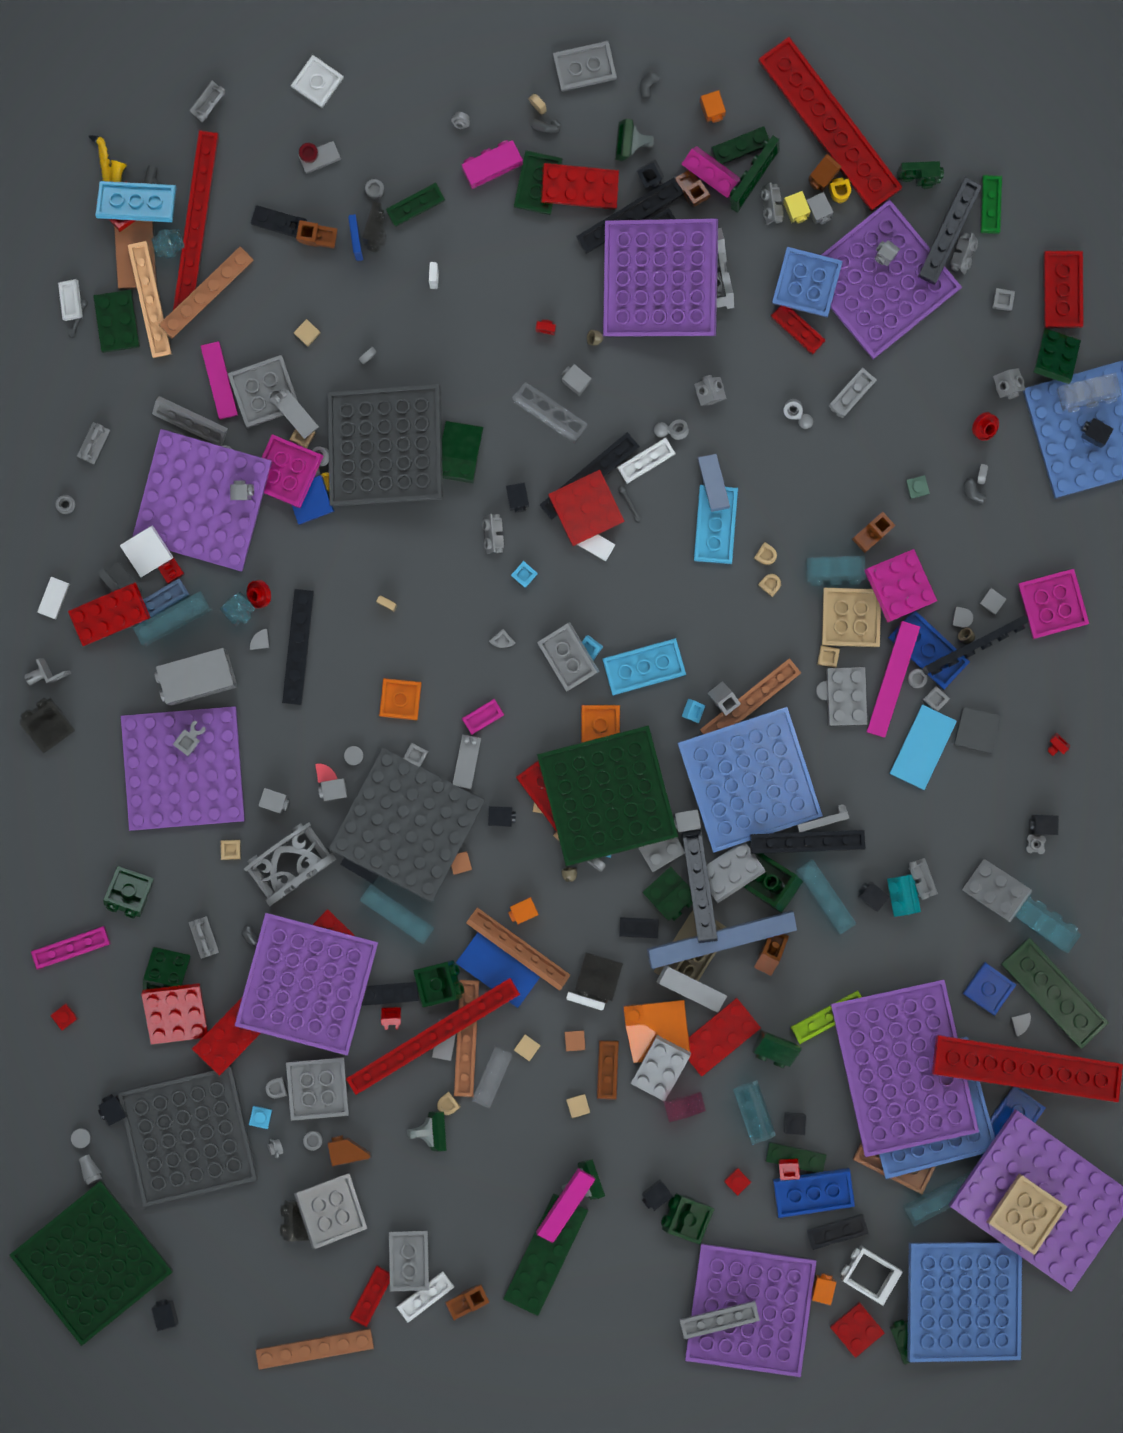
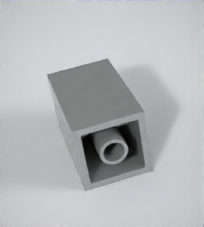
[154,648,238,706]

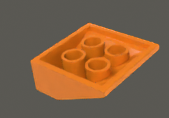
[624,1000,691,1063]

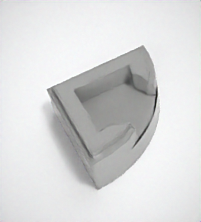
[250,629,270,650]
[489,629,516,648]
[1010,1012,1031,1036]

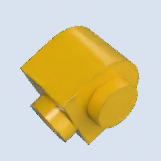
[829,178,851,203]

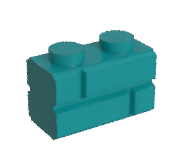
[887,874,921,917]

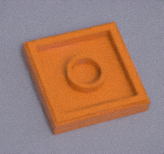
[379,678,422,720]
[581,705,620,743]

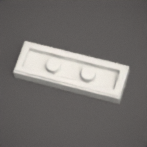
[617,438,676,484]
[396,1271,455,1322]

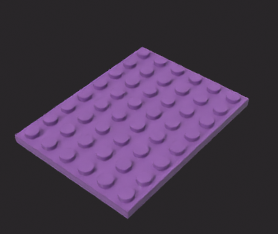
[831,980,979,1157]
[949,1110,1123,1291]

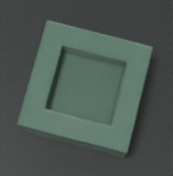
[906,475,930,499]

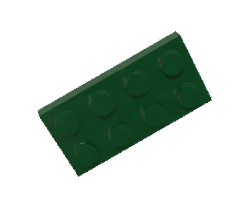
[730,135,779,213]

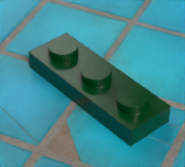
[711,126,770,165]
[386,183,445,227]
[765,1142,826,1173]

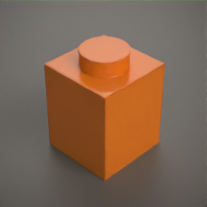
[700,90,726,123]
[508,897,539,924]
[811,1273,837,1305]

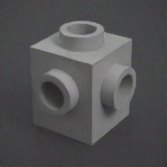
[993,368,1026,399]
[694,375,727,406]

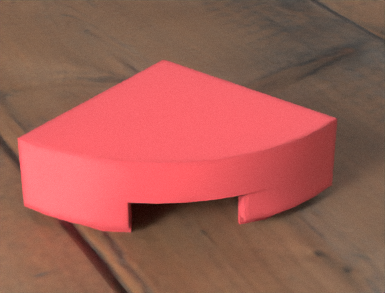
[315,764,338,783]

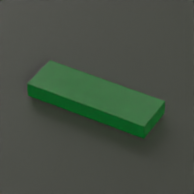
[980,175,1002,234]

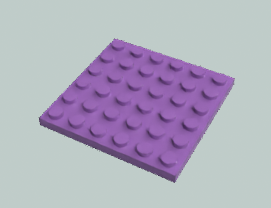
[821,200,962,360]
[603,219,718,337]
[132,429,272,572]
[121,706,245,831]
[235,913,378,1055]
[685,1243,816,1377]

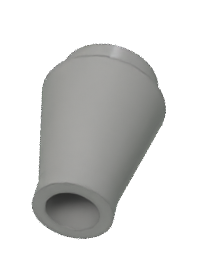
[79,1154,102,1185]

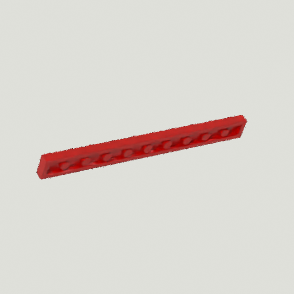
[173,130,219,310]
[346,978,520,1095]

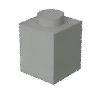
[806,192,834,225]
[561,364,592,396]
[708,681,741,716]
[318,778,348,801]
[258,788,290,814]
[673,809,701,832]

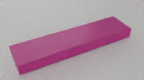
[201,341,238,420]
[31,926,111,970]
[536,1168,595,1243]

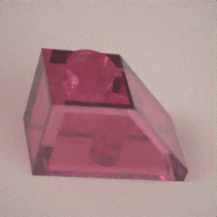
[663,1092,706,1122]

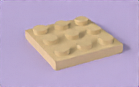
[822,588,881,647]
[986,1173,1067,1255]

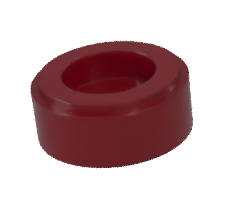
[299,143,318,163]

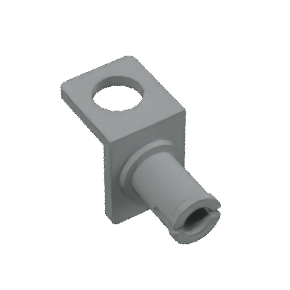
[25,658,71,686]

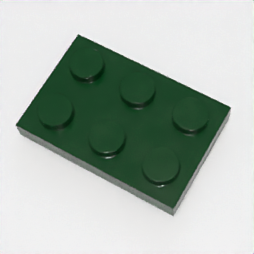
[514,151,563,215]
[93,290,140,353]
[1033,328,1081,385]

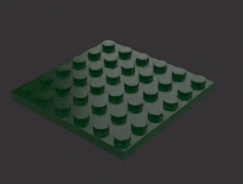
[537,725,678,867]
[9,1180,173,1346]

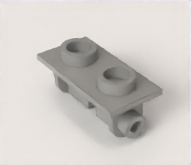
[189,80,225,122]
[761,183,784,225]
[950,233,978,275]
[77,422,110,464]
[482,514,504,554]
[908,858,938,900]
[188,916,219,959]

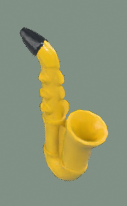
[89,135,127,182]

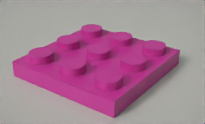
[262,434,324,508]
[864,549,937,622]
[1018,569,1089,639]

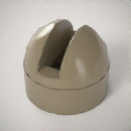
[587,330,603,346]
[958,627,975,644]
[561,867,577,882]

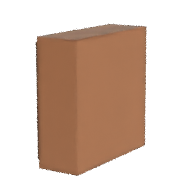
[451,851,472,875]
[565,1030,585,1051]

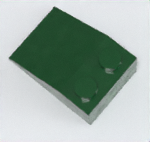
[442,421,483,484]
[743,854,803,913]
[752,1030,802,1068]

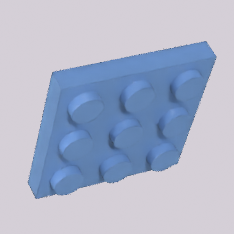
[772,247,843,318]

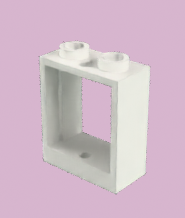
[841,1245,903,1305]

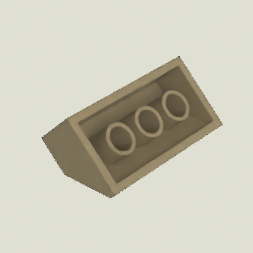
[653,910,727,981]

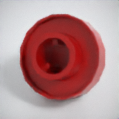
[972,412,999,441]
[246,580,271,608]

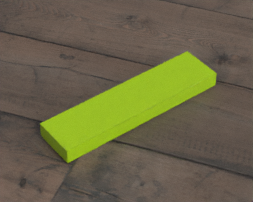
[790,990,862,1044]

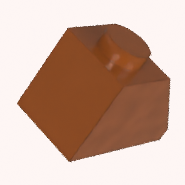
[808,154,841,192]
[754,934,789,976]
[328,1135,371,1166]

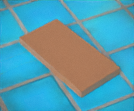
[114,220,157,289]
[853,1143,936,1194]

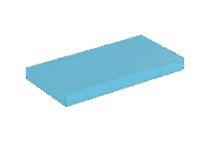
[95,181,177,222]
[694,485,738,564]
[602,638,686,696]
[889,704,957,790]

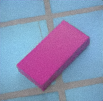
[462,699,504,735]

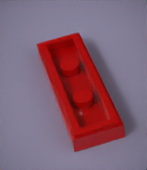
[771,305,826,355]
[350,1265,390,1327]

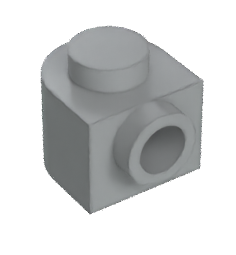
[874,240,900,267]
[230,481,254,500]

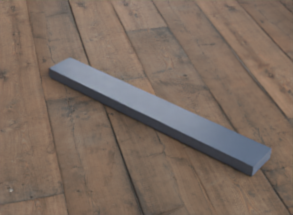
[647,911,797,969]

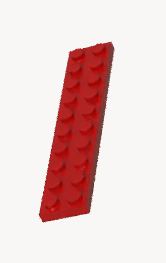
[758,37,903,211]
[192,909,355,1076]
[932,1035,1123,1103]

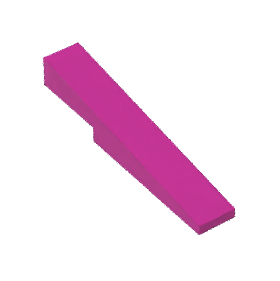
[866,621,920,738]

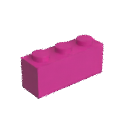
[461,140,523,189]
[681,146,741,198]

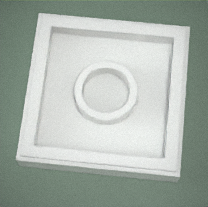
[291,55,344,108]
[120,525,173,577]

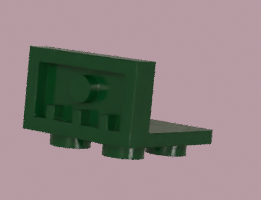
[143,947,190,990]

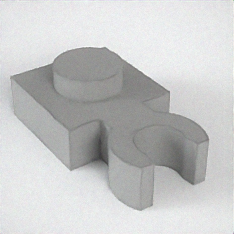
[173,721,206,756]

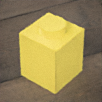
[783,191,811,223]

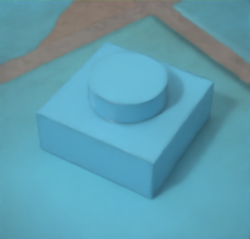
[511,561,538,588]
[582,635,603,661]
[682,699,705,723]
[249,1106,273,1129]

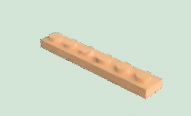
[128,241,172,358]

